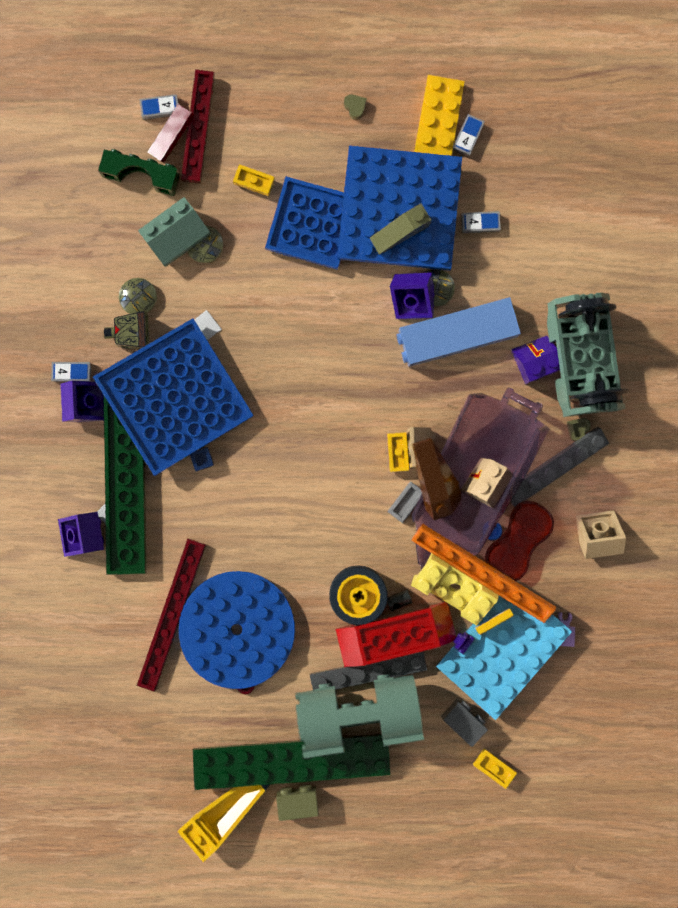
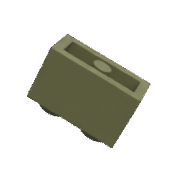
[276,785,319,821]

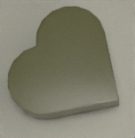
[344,94,367,120]
[566,418,591,441]

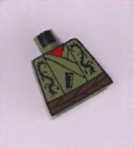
[104,311,149,350]

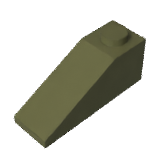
[370,203,431,255]

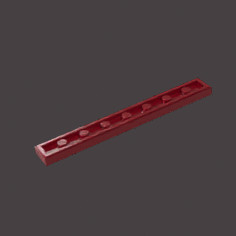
[136,538,206,692]

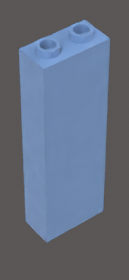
[396,297,521,367]

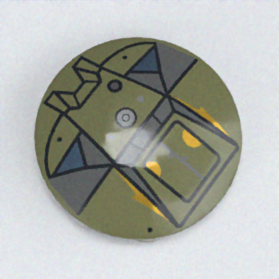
[187,225,223,263]
[425,269,455,306]
[119,278,157,314]

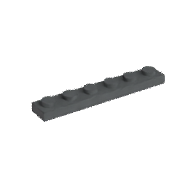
[504,427,609,507]
[310,651,427,690]

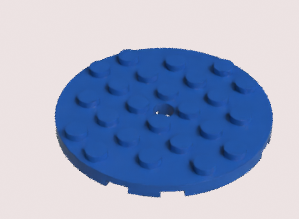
[179,571,295,689]

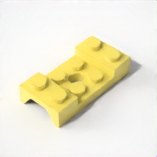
[411,553,499,626]

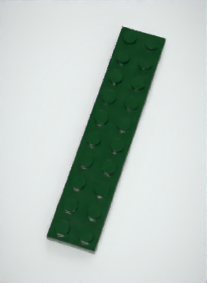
[104,396,146,575]
[193,734,391,790]

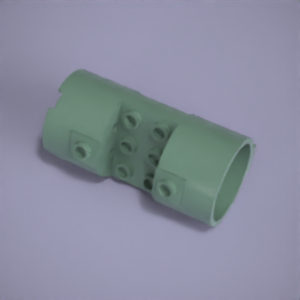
[295,674,424,758]

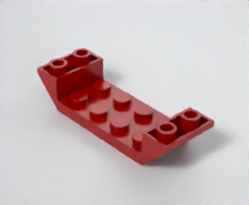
[335,602,456,667]

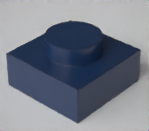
[190,447,215,472]

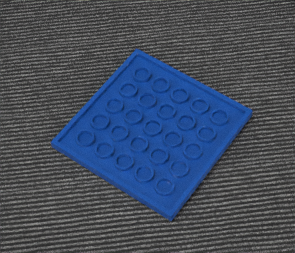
[337,145,462,271]
[93,318,254,476]

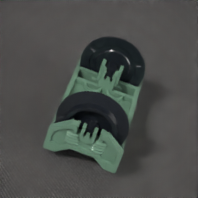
[547,292,629,417]

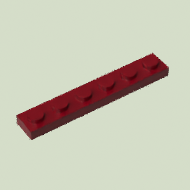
[181,69,215,184]

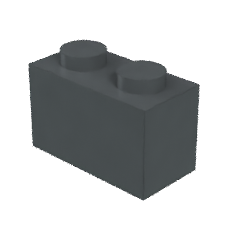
[441,699,488,747]

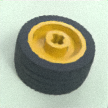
[329,565,388,625]

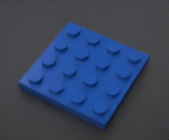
[265,176,344,270]

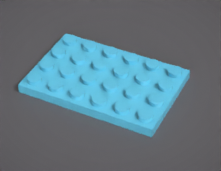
[436,596,572,720]

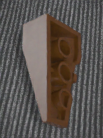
[412,438,462,521]

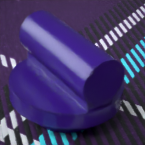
[453,632,475,655]

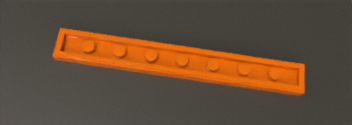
[411,524,556,623]

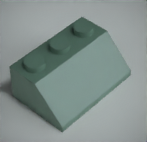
[138,197,211,267]

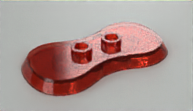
[484,500,554,581]

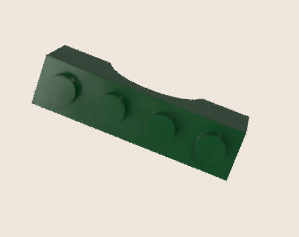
[98,149,180,196]

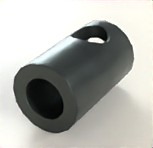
[387,590,413,612]

